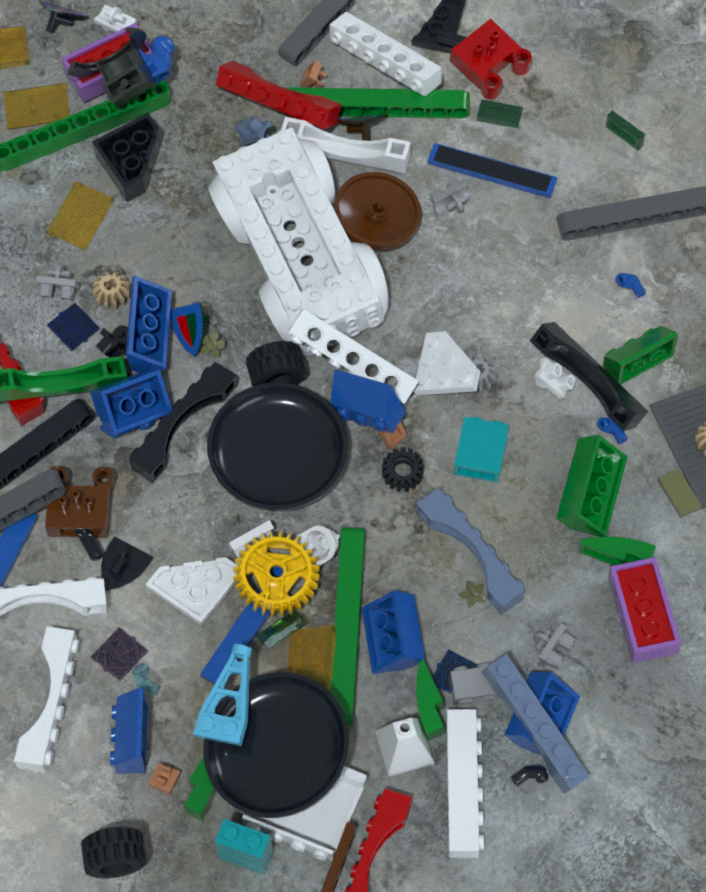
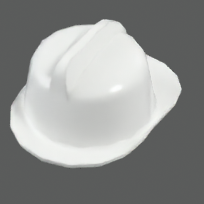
[293,525,341,566]

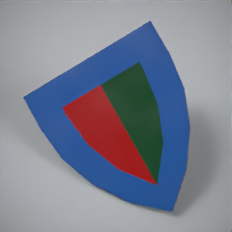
[170,302,209,357]

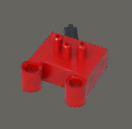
[437,18,532,100]

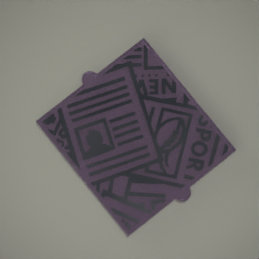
[91,627,148,681]

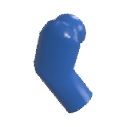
[615,273,646,298]
[597,417,628,444]

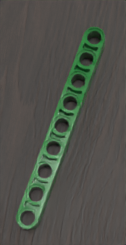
[0,80,171,171]
[282,87,470,119]
[330,527,365,725]

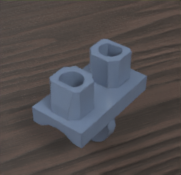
[234,116,273,145]

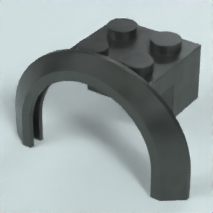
[67,27,156,107]

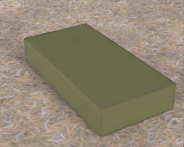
[658,468,701,518]

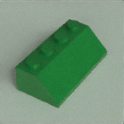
[556,434,628,537]

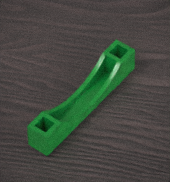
[0,356,127,401]

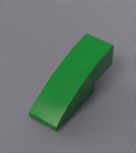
[579,537,656,566]
[416,660,446,741]
[184,757,216,821]

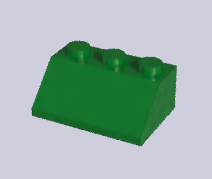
[603,326,678,385]

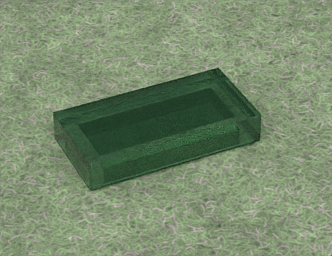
[477,99,523,128]
[606,110,645,151]
[256,610,307,649]

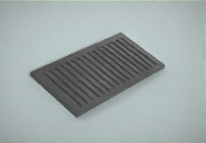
[649,384,706,509]

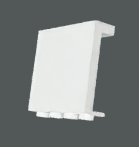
[242,767,367,861]

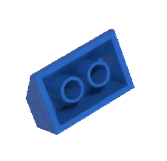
[89,369,172,435]
[330,369,406,433]
[362,590,425,674]
[504,672,580,756]
[110,688,148,774]

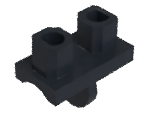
[96,325,128,358]

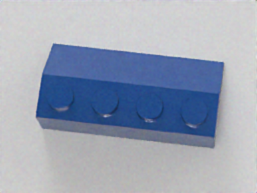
[126,276,172,373]

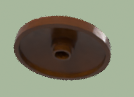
[334,172,421,250]

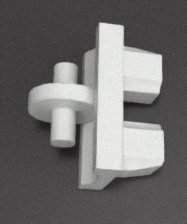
[94,5,137,33]
[535,357,576,398]

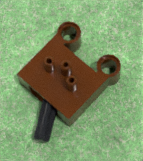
[45,466,115,561]

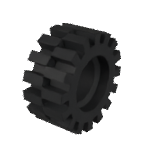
[382,447,423,492]

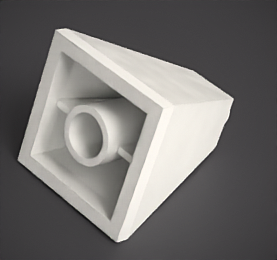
[375,718,435,777]

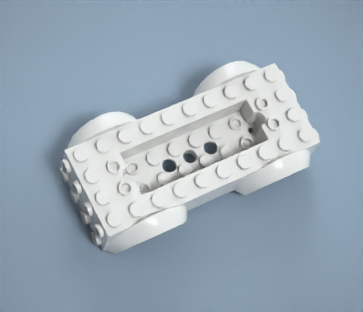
[208,127,388,357]

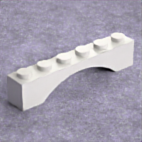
[281,117,411,174]
[0,577,107,617]
[14,626,80,773]

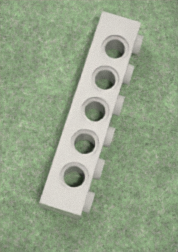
[329,12,442,96]
[288,308,419,404]

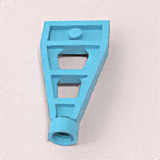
[193,644,252,746]

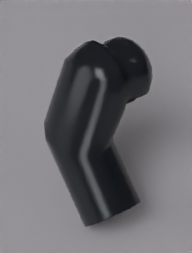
[511,765,549,787]

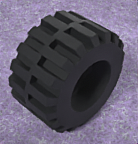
[246,341,307,387]
[81,827,147,879]

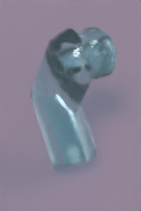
[133,663,160,696]

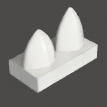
[226,520,274,558]

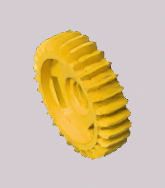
[233,531,320,617]

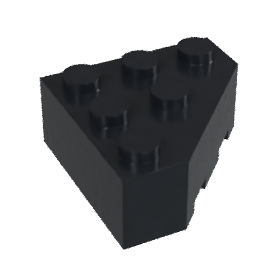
[92,113,161,202]

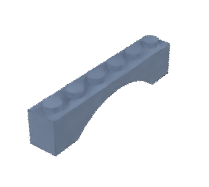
[416,488,525,615]
[481,654,590,794]

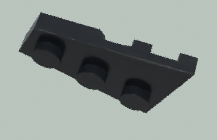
[411,0,466,53]

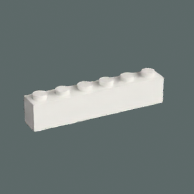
[447,709,484,858]

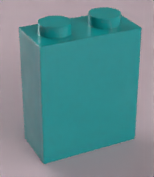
[454,416,509,483]
[214,819,273,875]

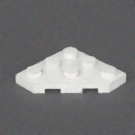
[413,331,481,395]
[145,557,237,626]

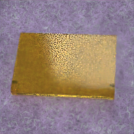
[3,82,70,130]
[46,181,114,251]

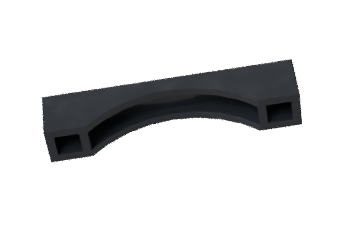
[530,322,648,431]
[129,362,237,484]

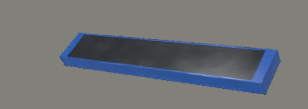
[428,143,557,199]

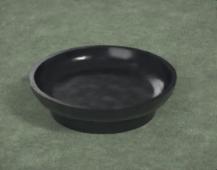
[207,382,348,511]
[203,672,350,818]

